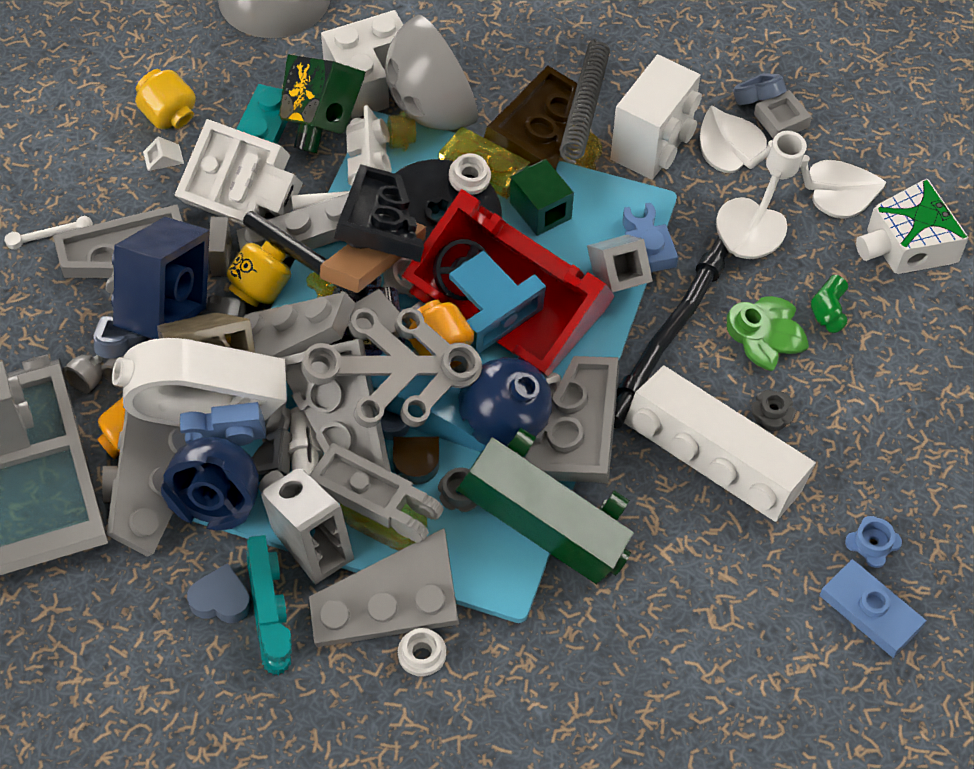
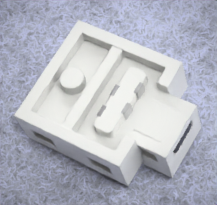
[175,119,303,226]

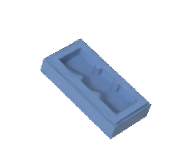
[819,559,927,658]

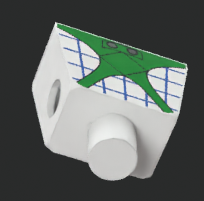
[856,179,969,274]

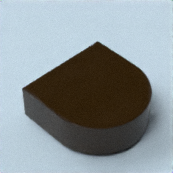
[393,437,439,485]

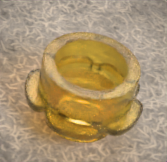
[387,111,416,152]

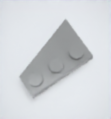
[53,204,183,278]
[244,292,355,358]
[524,356,619,483]
[106,406,188,557]
[309,528,459,647]

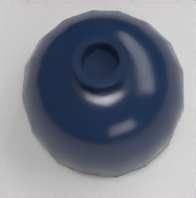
[458,357,552,447]
[161,436,259,531]

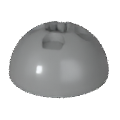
[218,0,330,38]
[385,14,478,130]

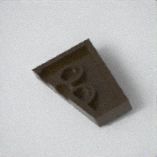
[483,65,578,170]

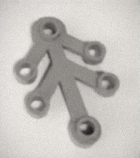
[301,308,482,428]

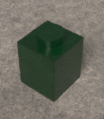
[510,159,574,236]

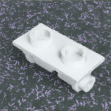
[346,105,392,186]

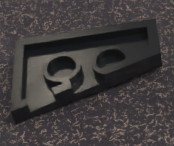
[334,164,424,262]

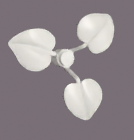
[700,106,886,259]

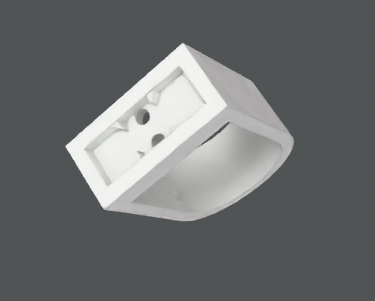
[112,338,287,427]

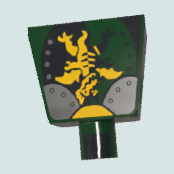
[279,54,366,154]

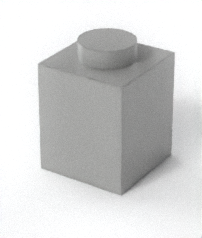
[587,235,653,293]

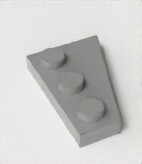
[281,339,391,472]

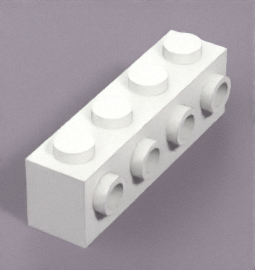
[624,365,816,522]

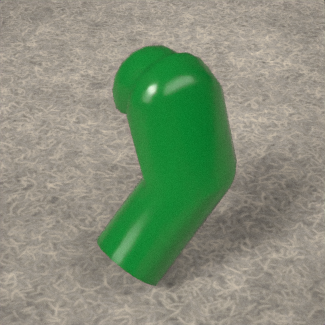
[811,274,848,333]

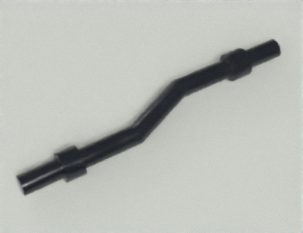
[614,236,729,428]

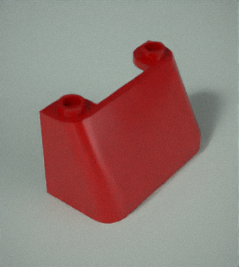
[402,189,615,376]

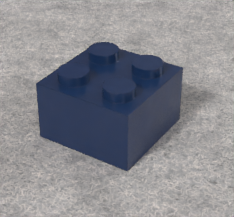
[111,217,210,339]

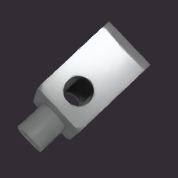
[259,469,354,585]

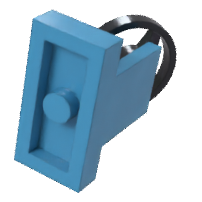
[433,239,546,354]

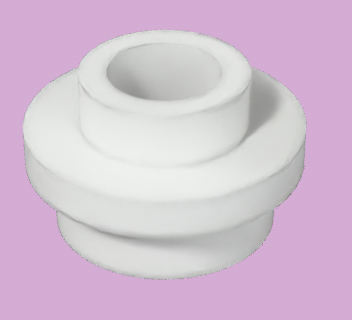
[449,153,491,195]
[398,628,446,676]

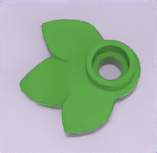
[726,296,809,371]

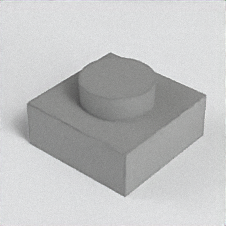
[754,90,812,139]
[208,217,232,276]

